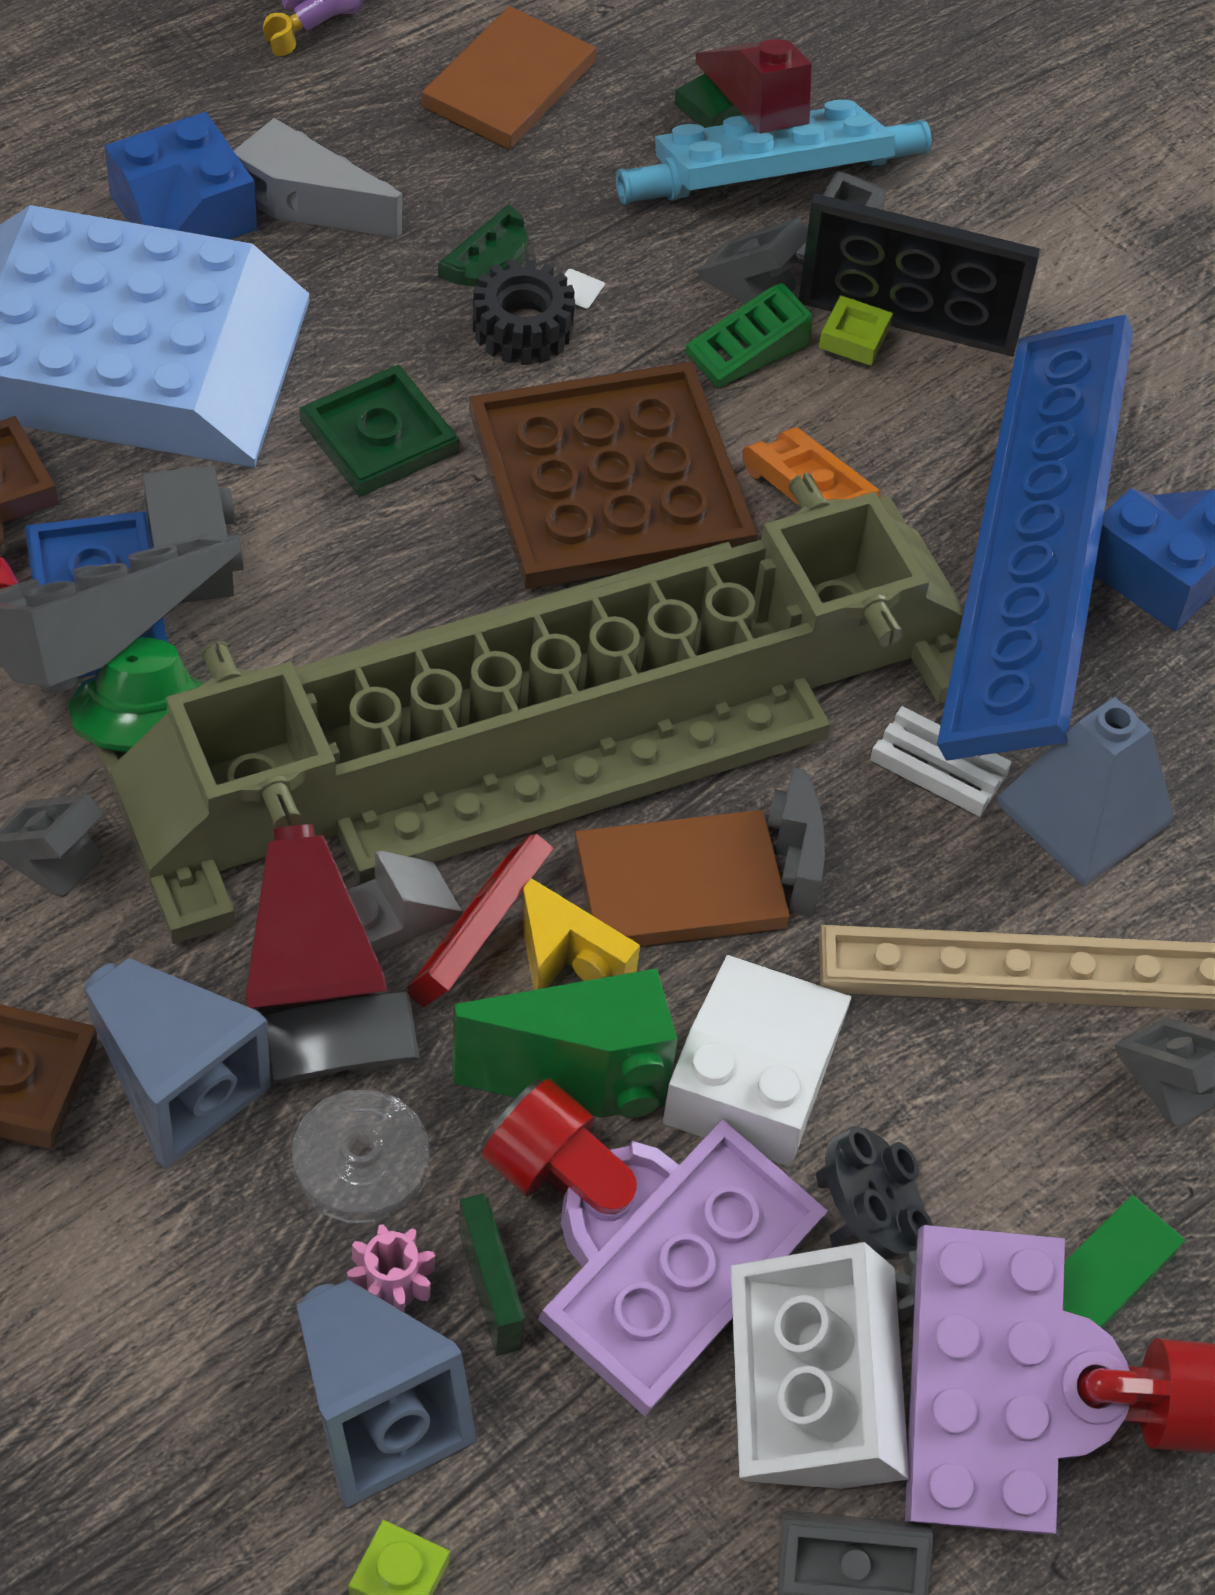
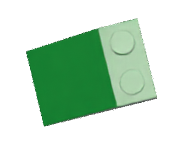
[451,968,678,1118]

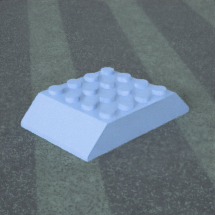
[0,205,310,468]

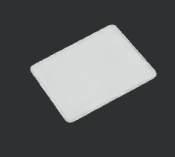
[564,269,605,309]

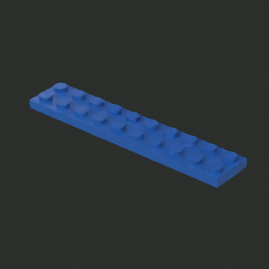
[937,314,1133,761]

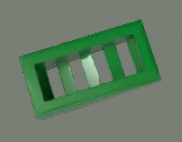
[685,283,813,388]

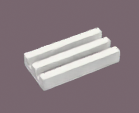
[870,706,1012,817]

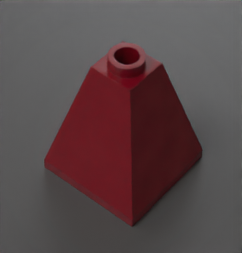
[244,824,387,1012]

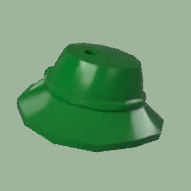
[68,637,204,752]

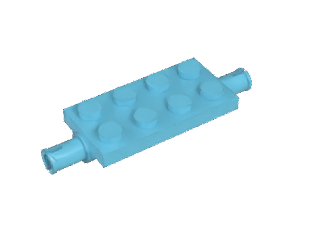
[616,100,932,205]

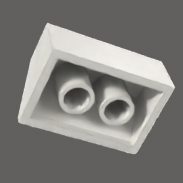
[731,1242,910,1489]

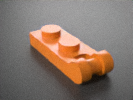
[742,427,881,506]

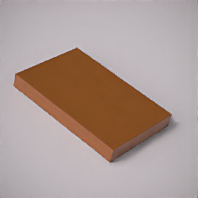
[421,6,597,149]
[574,810,790,946]

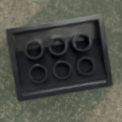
[799,193,1041,357]

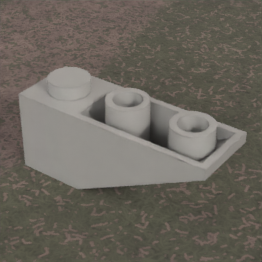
[233,118,402,238]

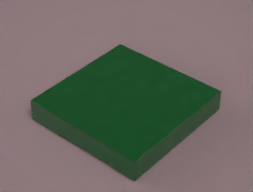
[299,364,460,497]

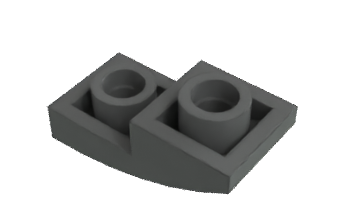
[767,767,825,916]
[265,992,420,1085]

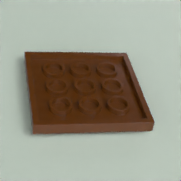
[469,361,758,589]

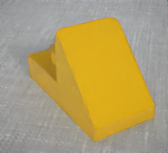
[521,878,640,990]

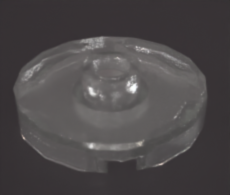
[292,1090,429,1223]

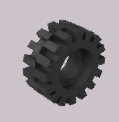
[472,259,575,365]

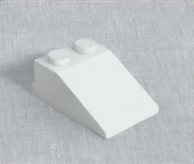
[663,955,852,1168]

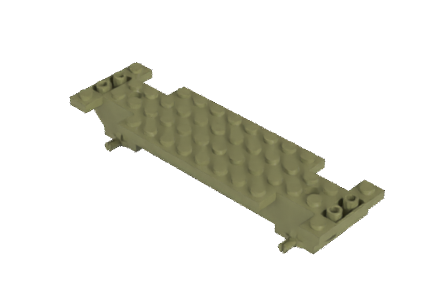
[95,473,964,944]

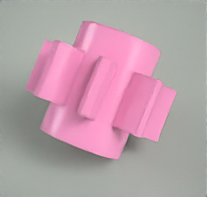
[347,1224,435,1313]

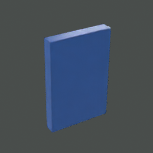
[25,511,167,677]

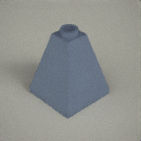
[996,697,1174,887]
[84,958,271,1169]
[296,1279,477,1508]

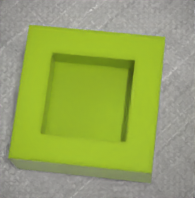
[819,295,893,366]
[348,1520,450,1595]

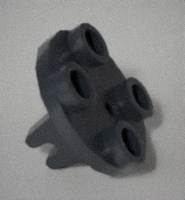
[815,1126,933,1260]

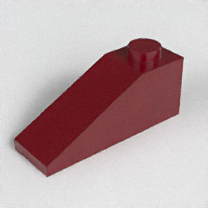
[696,39,812,134]

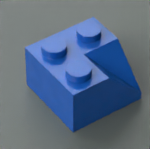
[104,112,257,240]
[1094,488,1215,632]

